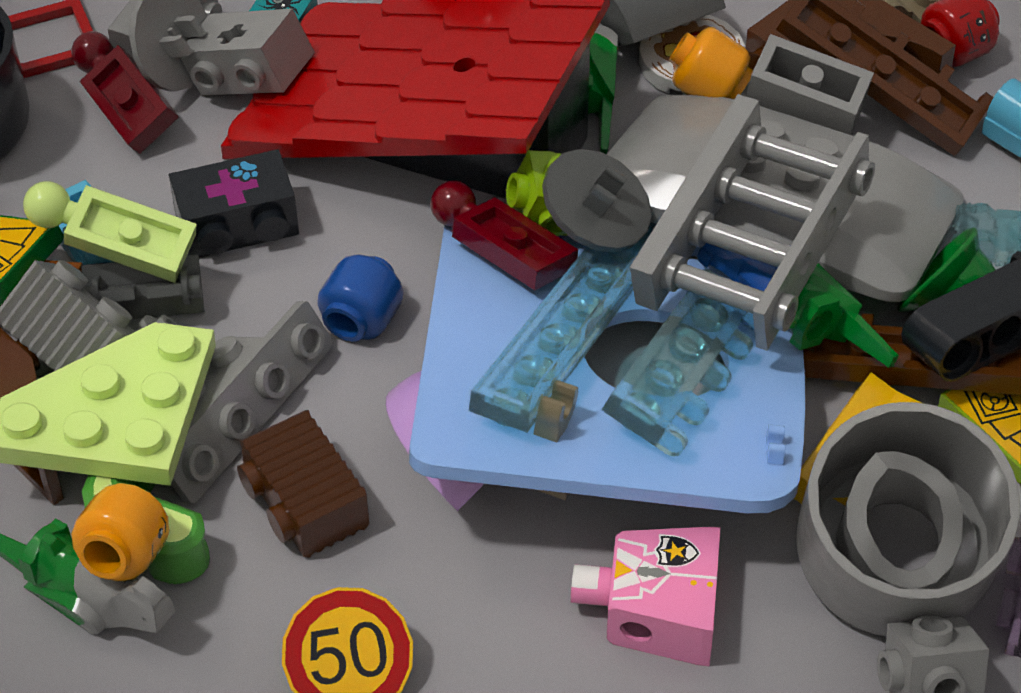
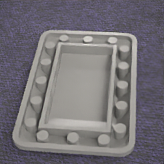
[606,95,964,302]

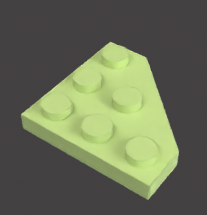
[0,322,216,486]

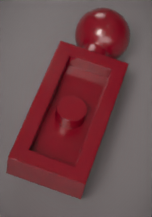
[71,31,179,154]
[430,181,578,290]

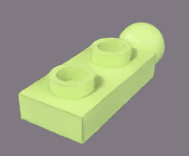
[23,181,197,283]

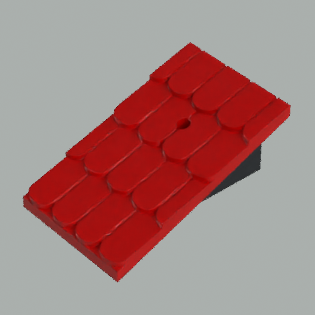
[221,0,610,199]

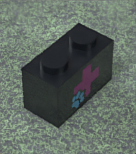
[168,149,299,258]

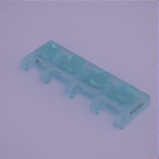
[601,267,754,456]

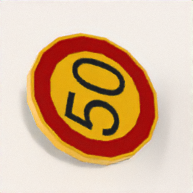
[282,587,413,693]

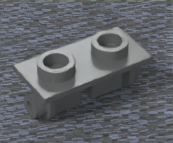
[81,254,205,319]

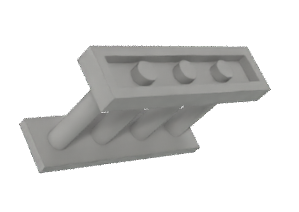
[630,94,875,351]

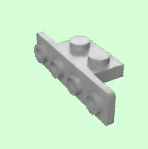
[171,301,333,504]

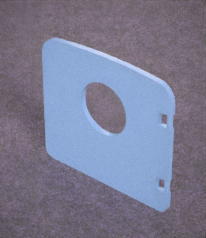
[409,225,805,514]

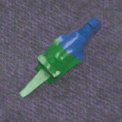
[697,243,899,368]

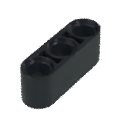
[901,258,1021,382]

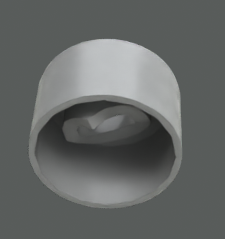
[796,402,1020,637]

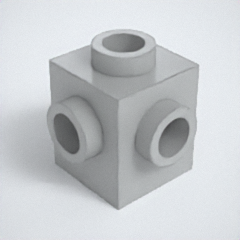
[877,615,989,693]

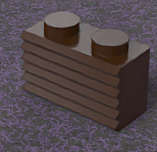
[237,410,370,558]

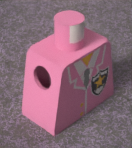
[571,526,721,666]

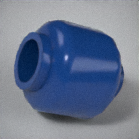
[317,254,404,342]

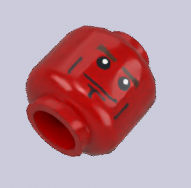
[921,0,1000,67]

